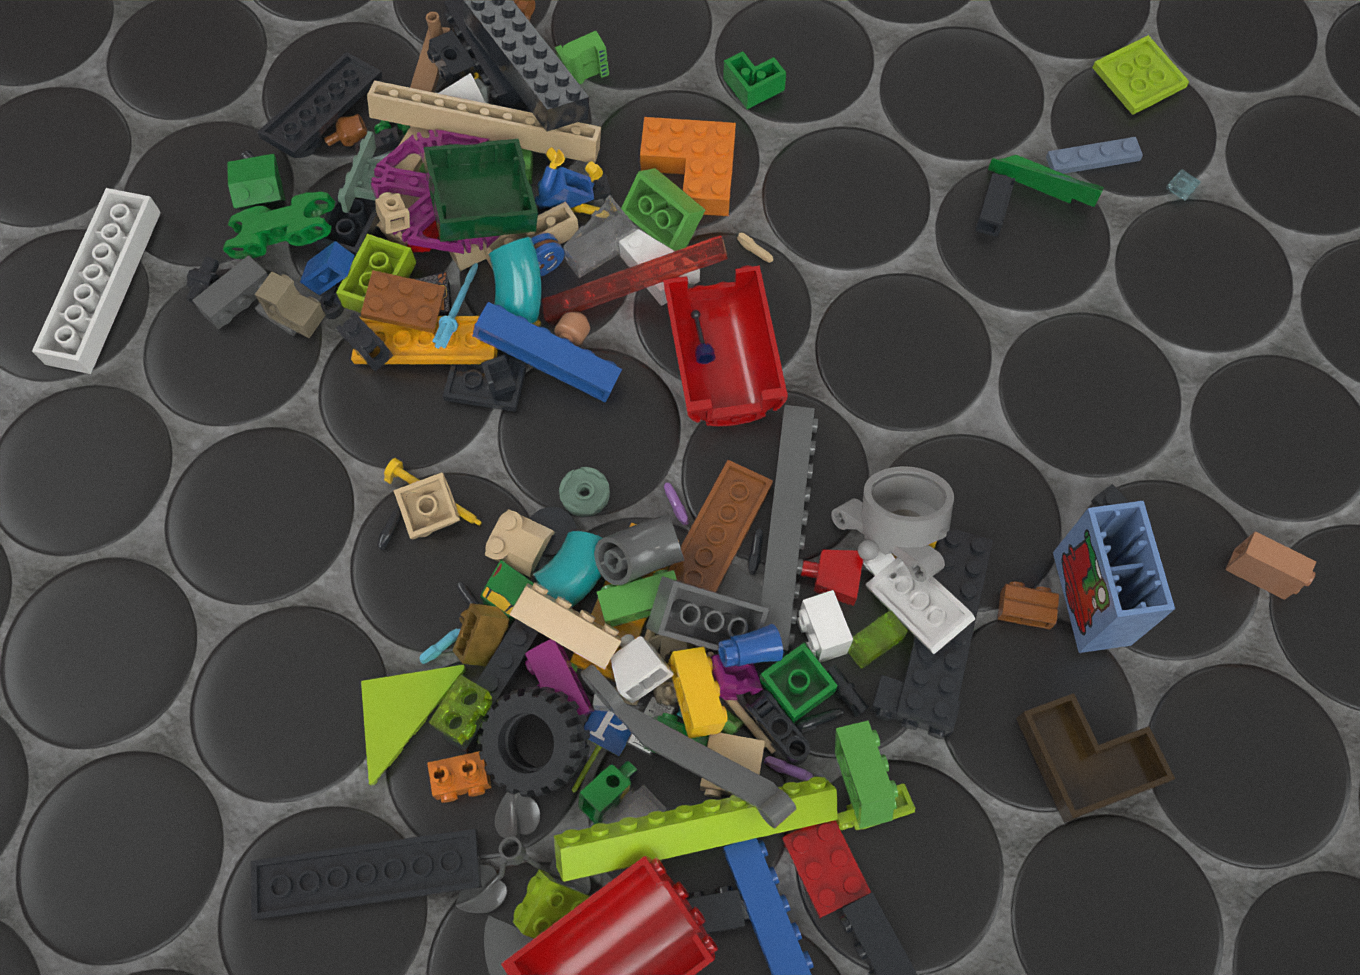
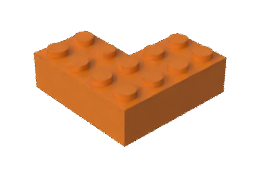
[640,117,736,216]

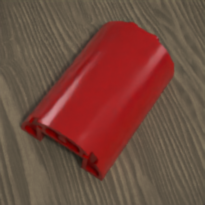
[663,265,788,426]
[501,856,718,975]

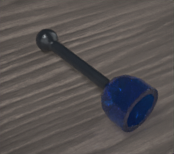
[691,310,716,364]

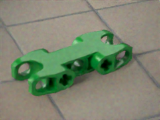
[223,192,335,259]

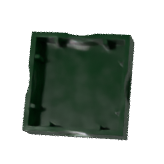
[423,139,538,242]

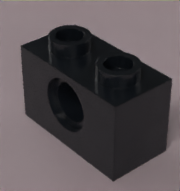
[427,30,476,86]

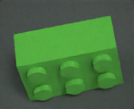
[620,168,705,251]
[835,721,898,829]

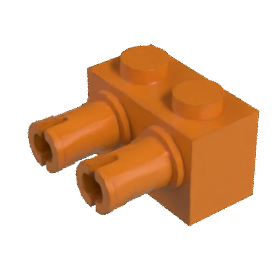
[428,751,492,803]

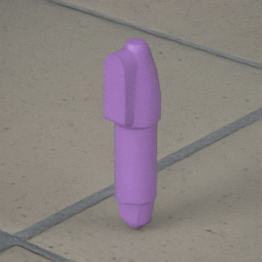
[664,483,689,526]
[764,756,814,781]

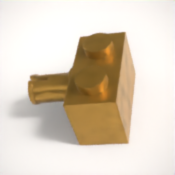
[453,603,509,666]

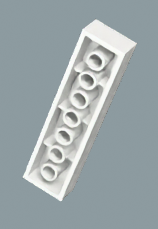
[32,188,161,374]

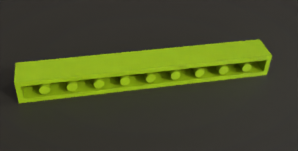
[554,777,838,882]

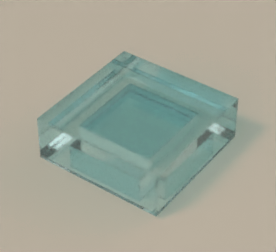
[1166,169,1201,201]

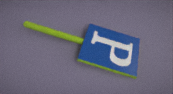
[572,710,631,792]

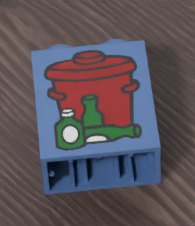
[1053,501,1175,653]

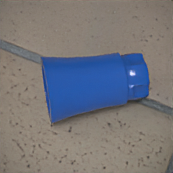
[718,624,783,667]

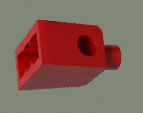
[801,550,863,606]

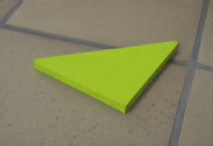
[361,665,466,786]

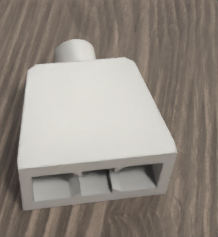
[611,634,674,704]

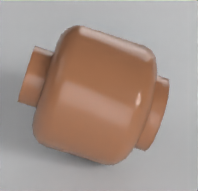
[554,312,590,347]

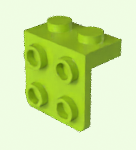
[513,869,590,939]

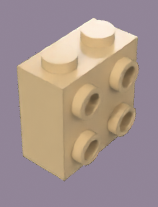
[700,733,765,798]

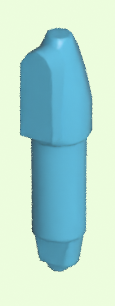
[420,628,461,664]

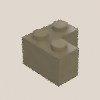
[255,271,325,338]

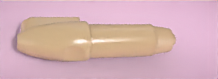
[737,233,773,263]

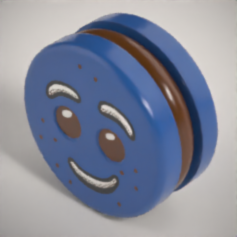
[531,233,565,276]

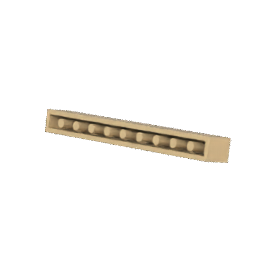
[367,81,601,163]

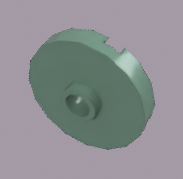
[559,467,610,517]

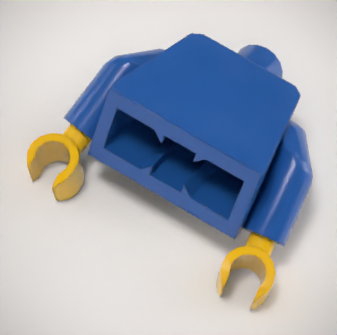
[535,147,603,209]

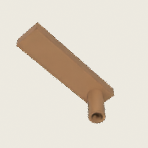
[410,12,451,93]

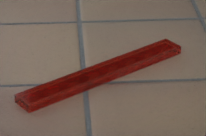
[542,235,728,323]

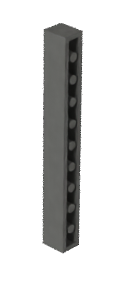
[760,405,818,657]

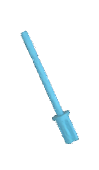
[432,263,478,349]

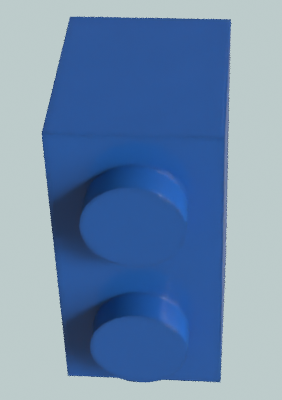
[300,241,355,296]

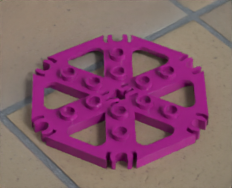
[371,129,500,254]

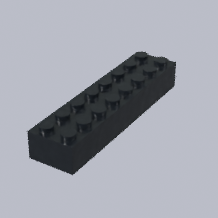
[463,0,589,132]

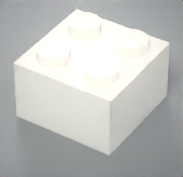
[797,590,853,663]

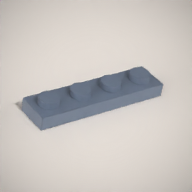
[1046,137,1143,174]

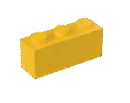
[668,647,728,738]

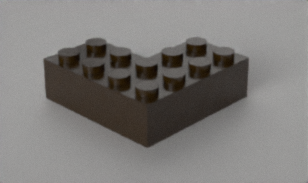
[1016,693,1175,823]

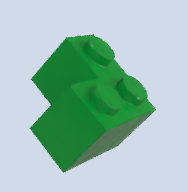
[723,51,786,109]

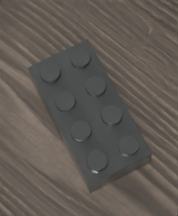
[646,576,769,651]

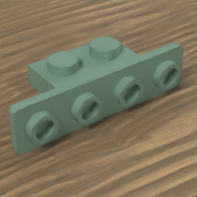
[338,131,381,213]

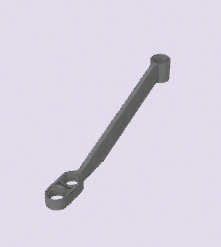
[580,664,797,829]

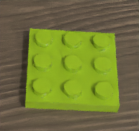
[1092,35,1189,115]

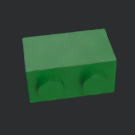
[228,154,286,209]

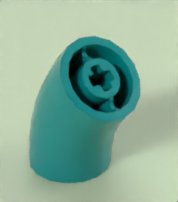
[488,237,541,323]
[533,531,603,608]

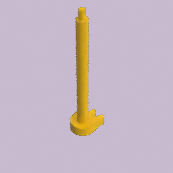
[384,458,482,526]

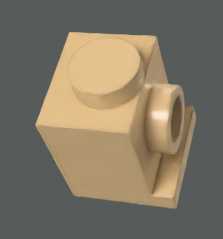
[375,192,410,234]

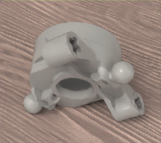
[831,467,954,582]

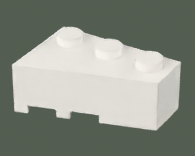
[619,229,700,306]

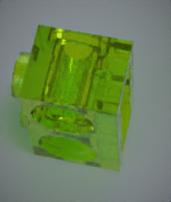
[848,610,908,669]
[429,675,492,745]

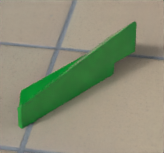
[988,155,1104,207]

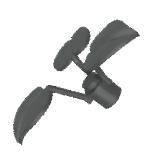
[455,792,591,914]

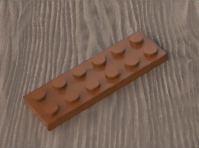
[668,460,773,592]

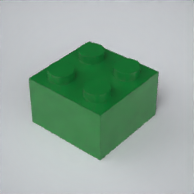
[760,643,838,723]

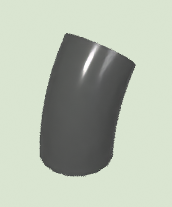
[594,513,685,586]

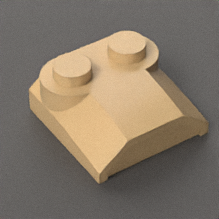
[394,472,460,540]
[485,510,555,578]

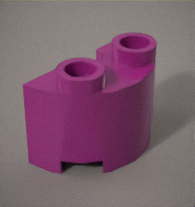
[710,655,763,700]

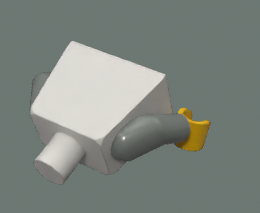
[438,73,489,104]

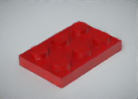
[781,820,871,918]

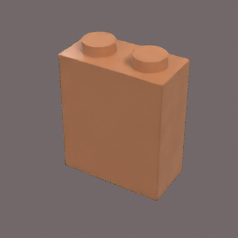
[1225,531,1316,600]

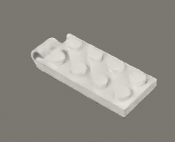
[863,552,975,654]

